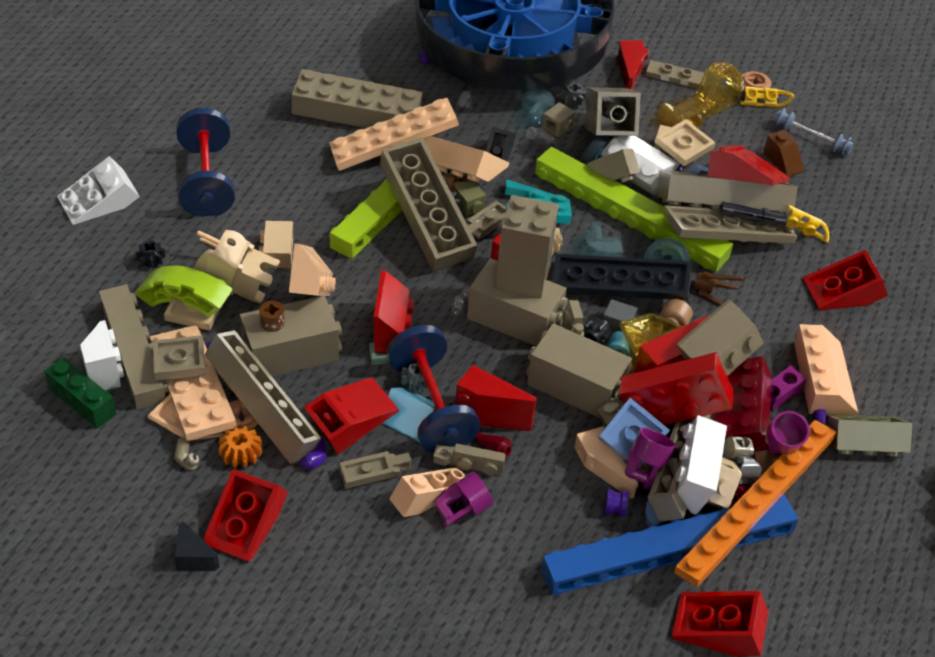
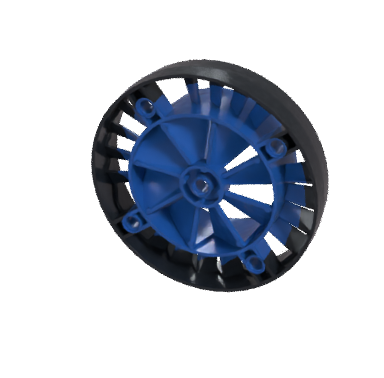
[415,0,615,91]

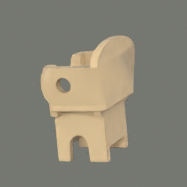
[194,230,280,304]

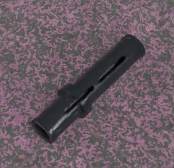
[719,201,788,228]

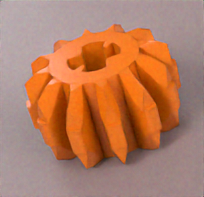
[219,425,262,469]

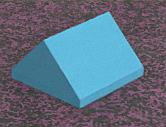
[382,387,436,442]

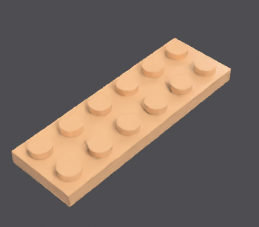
[329,98,459,171]
[150,325,237,441]

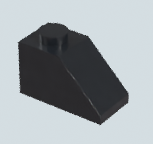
[485,127,516,173]

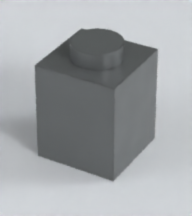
[603,299,639,334]

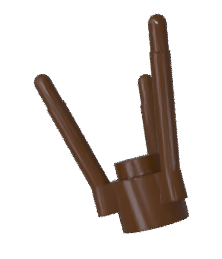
[694,272,744,306]

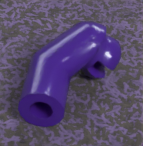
[300,438,326,470]

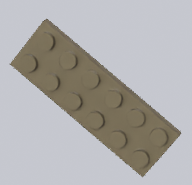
[662,206,797,244]

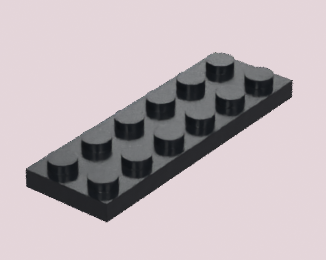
[551,254,692,301]

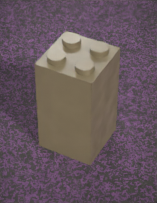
[585,87,641,136]
[495,195,559,298]
[467,258,568,346]
[240,295,342,376]
[526,323,632,418]

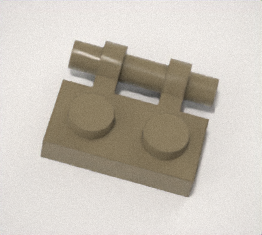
[561,300,584,337]

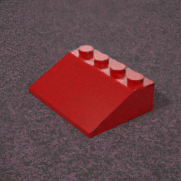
[708,145,790,185]

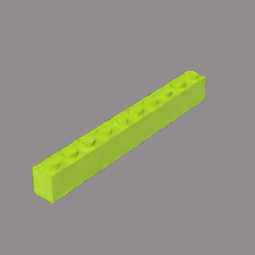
[535,147,733,273]

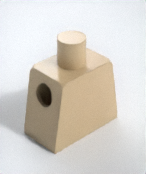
[707,457,742,508]

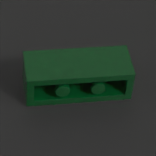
[44,357,116,429]

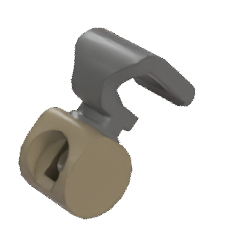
[724,436,762,485]

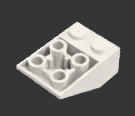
[57,156,140,225]

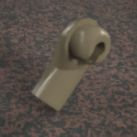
[174,438,200,470]

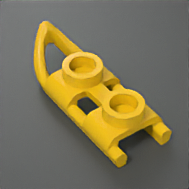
[740,87,794,108]
[786,205,829,243]

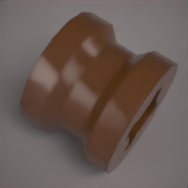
[259,300,285,332]

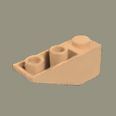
[574,426,638,499]
[389,467,465,517]

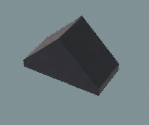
[175,521,220,571]

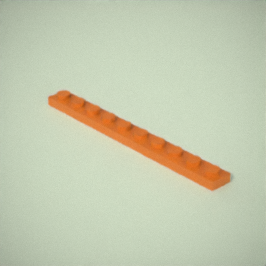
[675,420,837,587]

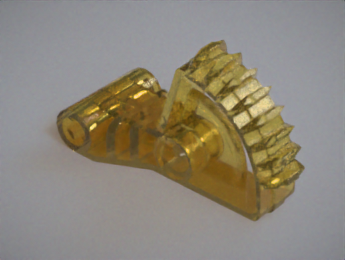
[657,61,744,130]

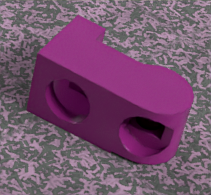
[770,365,806,410]

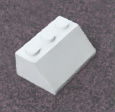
[600,136,680,195]
[675,415,727,514]

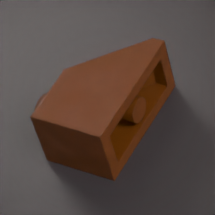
[763,129,804,177]

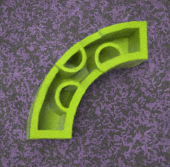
[134,266,233,318]

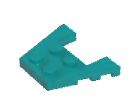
[505,180,572,224]

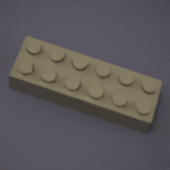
[291,69,423,128]
[380,138,477,272]
[656,170,798,214]

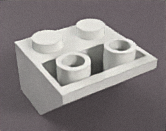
[80,320,124,391]

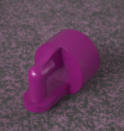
[766,411,810,455]
[625,428,676,489]
[435,472,494,528]

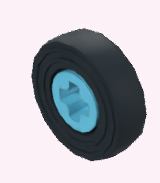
[581,135,611,166]

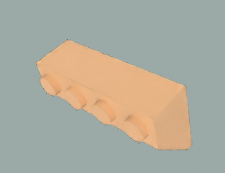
[424,136,509,183]
[289,243,336,296]
[794,324,858,415]

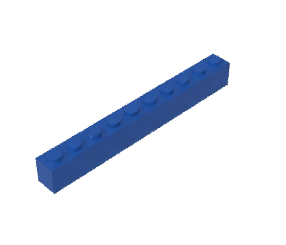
[541,494,798,596]

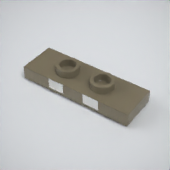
[645,60,708,90]

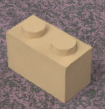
[259,221,293,268]

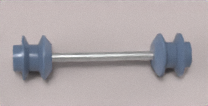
[774,109,854,157]

